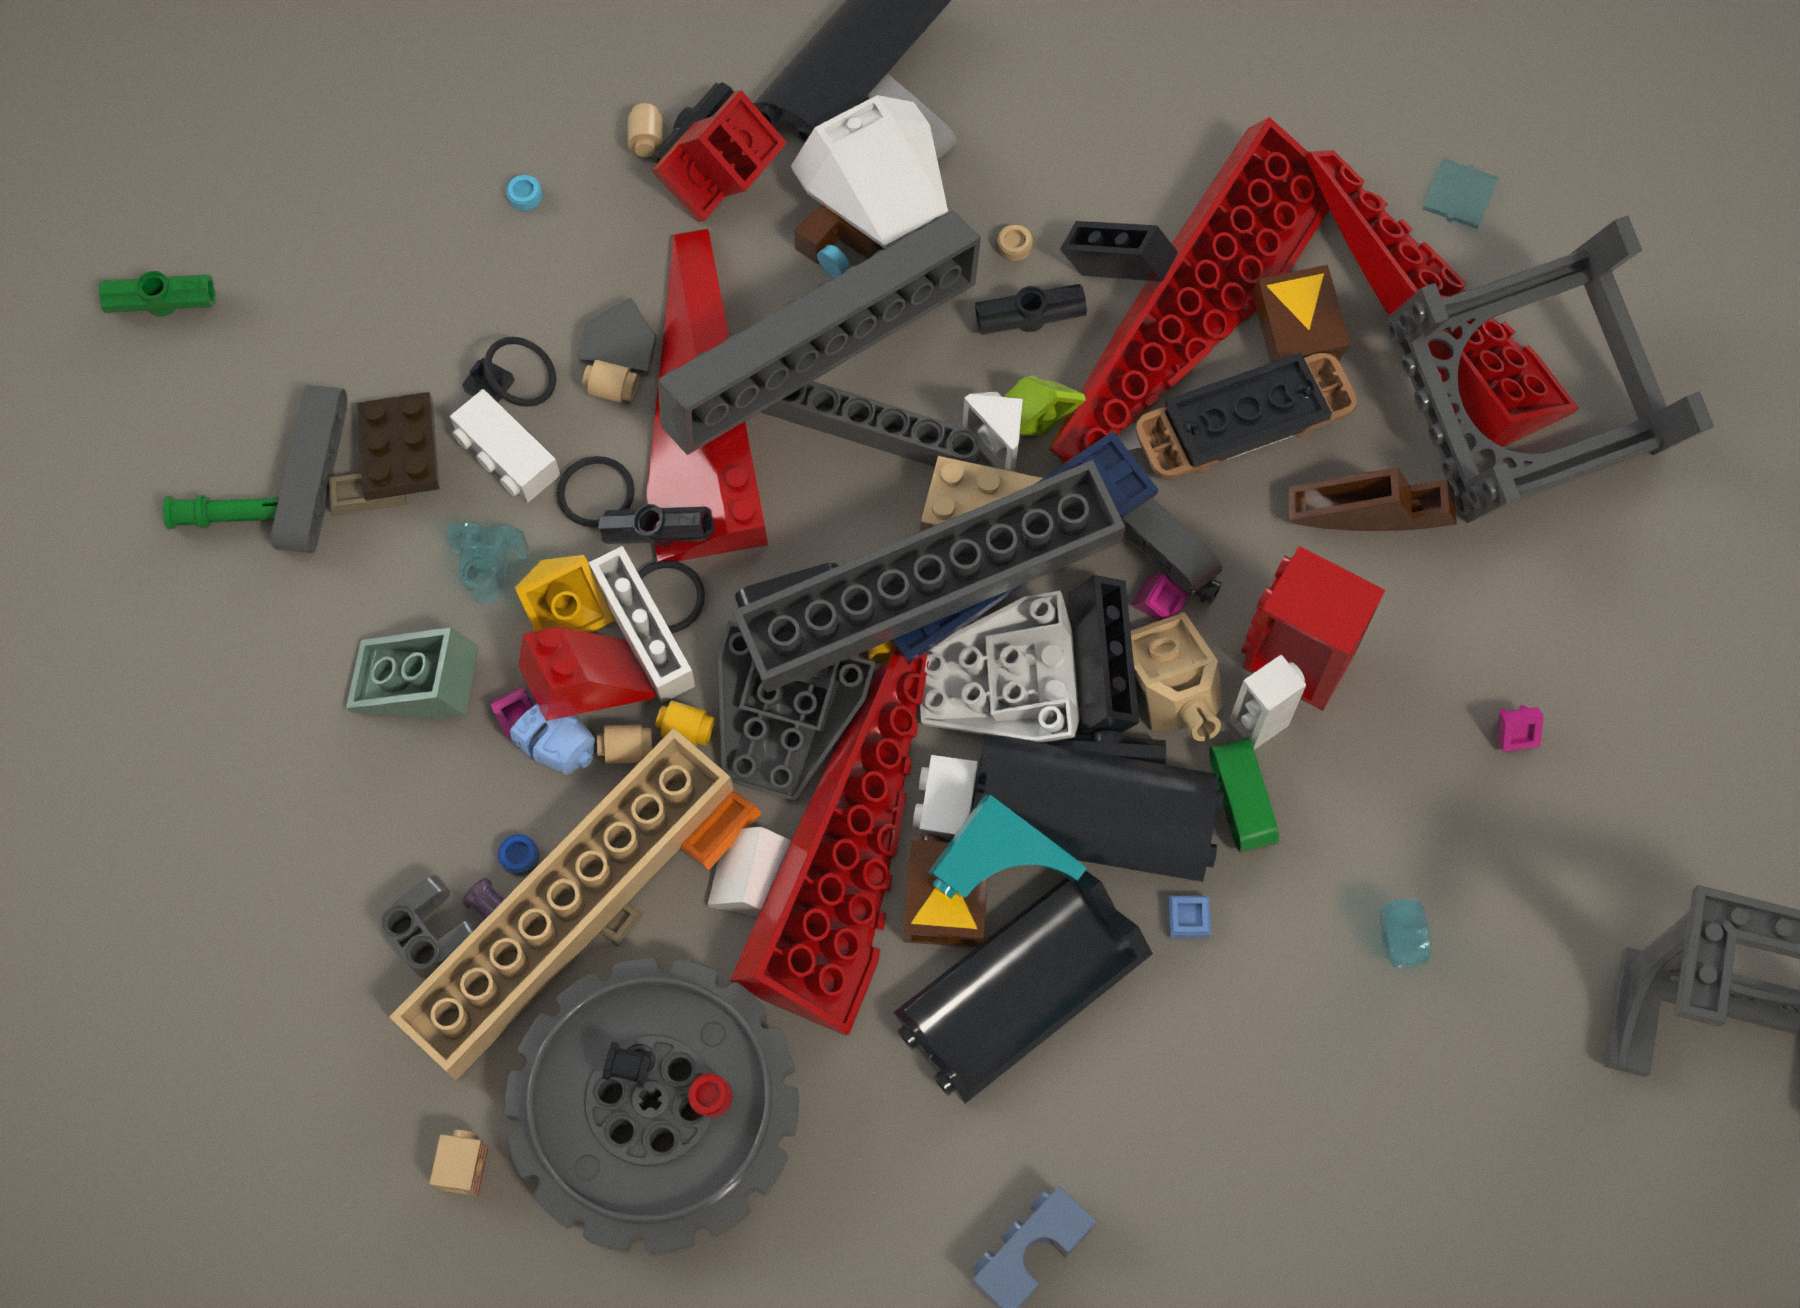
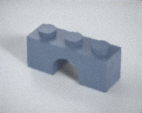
[972,1185,1097,1308]

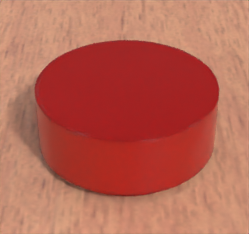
[688,1073,733,1118]

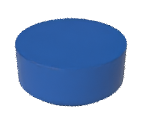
[498,834,539,876]

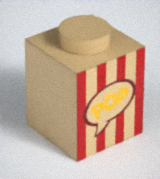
[429,1130,488,1197]

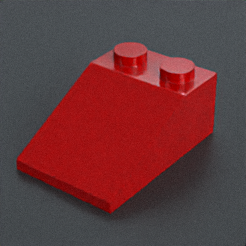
[518,627,655,721]

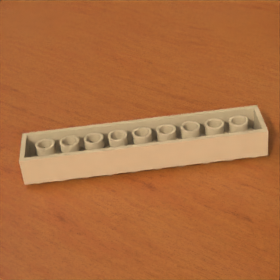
[389,728,734,1081]

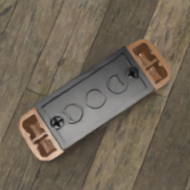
[1135,353,1357,480]

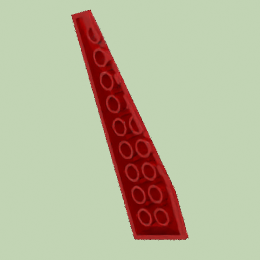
[1306,150,1579,447]
[646,229,768,562]
[730,644,929,1035]

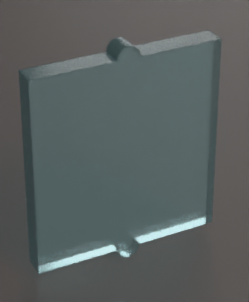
[1423,158,1498,229]

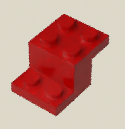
[651,90,787,222]

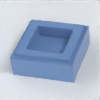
[1168,896,1211,938]

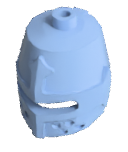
[510,704,596,775]

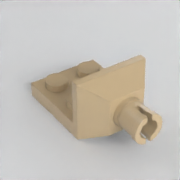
[1131,612,1223,741]

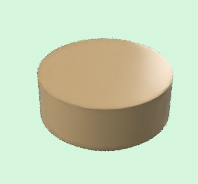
[997,224,1033,261]

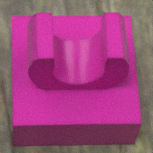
[1498,705,1544,752]

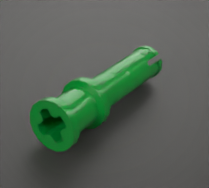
[163,495,279,530]

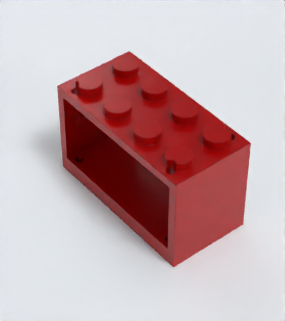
[1241,546,1386,711]

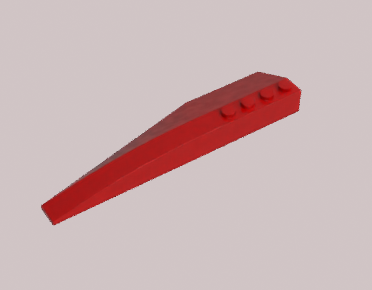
[1048,117,1330,463]

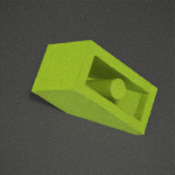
[1004,376,1086,437]

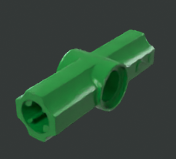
[99,271,216,317]

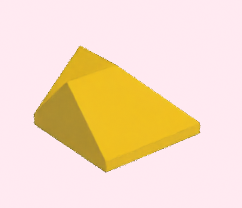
[515,555,615,633]

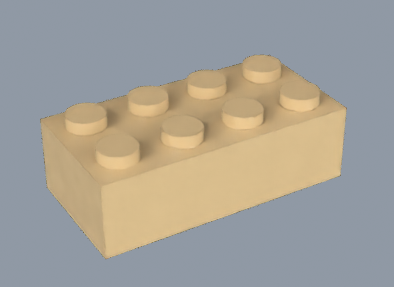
[921,456,1067,572]

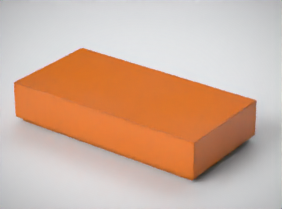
[680,791,762,871]

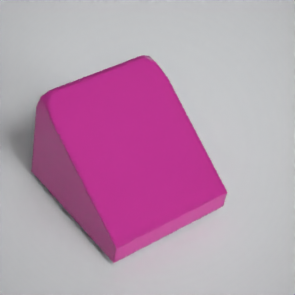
[1131,573,1189,621]
[489,685,534,739]

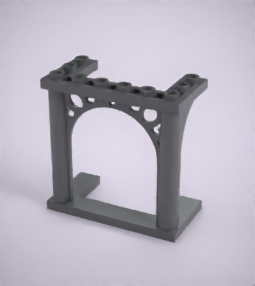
[1387,215,1714,523]
[1605,885,1800,1077]

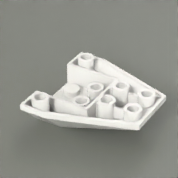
[791,95,948,249]
[920,591,1080,743]

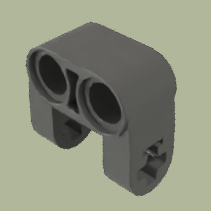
[381,875,478,979]

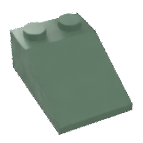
[346,627,479,719]

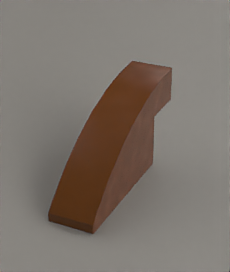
[794,205,884,264]
[1288,467,1457,531]

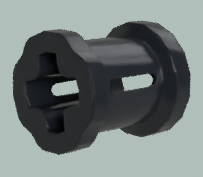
[602,1041,653,1089]

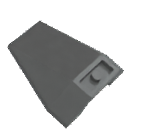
[718,621,876,801]

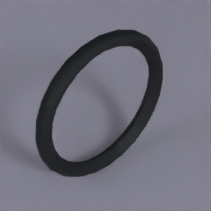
[484,337,556,407]
[557,456,635,527]
[637,560,705,633]

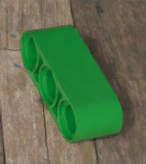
[1209,737,1279,853]

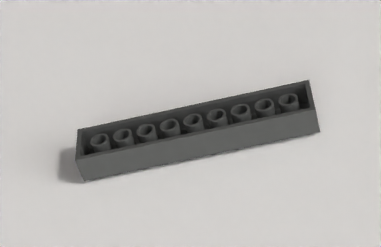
[658,210,981,455]
[732,460,1125,692]

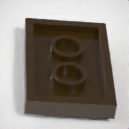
[357,392,440,501]

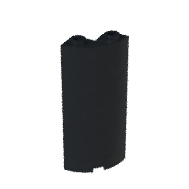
[753,0,951,143]
[972,734,1224,882]
[894,870,1153,1104]

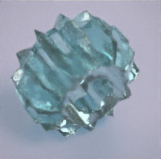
[1380,898,1431,968]

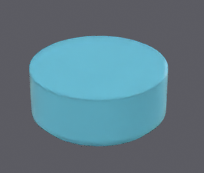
[506,175,543,211]
[817,244,851,279]

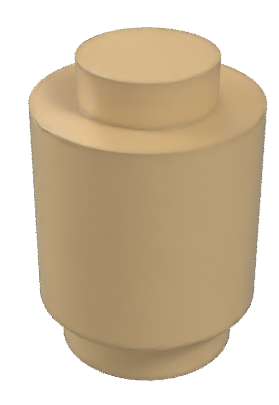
[628,103,663,157]
[582,360,639,403]
[597,724,652,764]

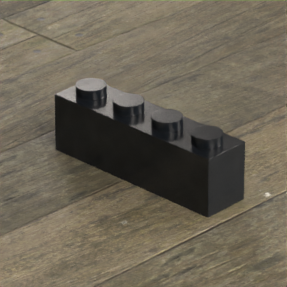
[1069,575,1139,735]

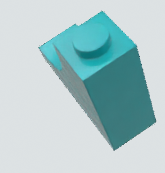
[928,795,1087,899]

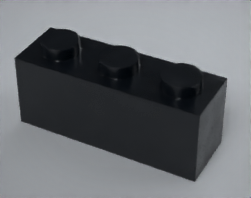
[1060,221,1178,282]

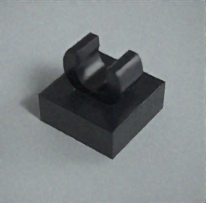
[462,358,515,403]

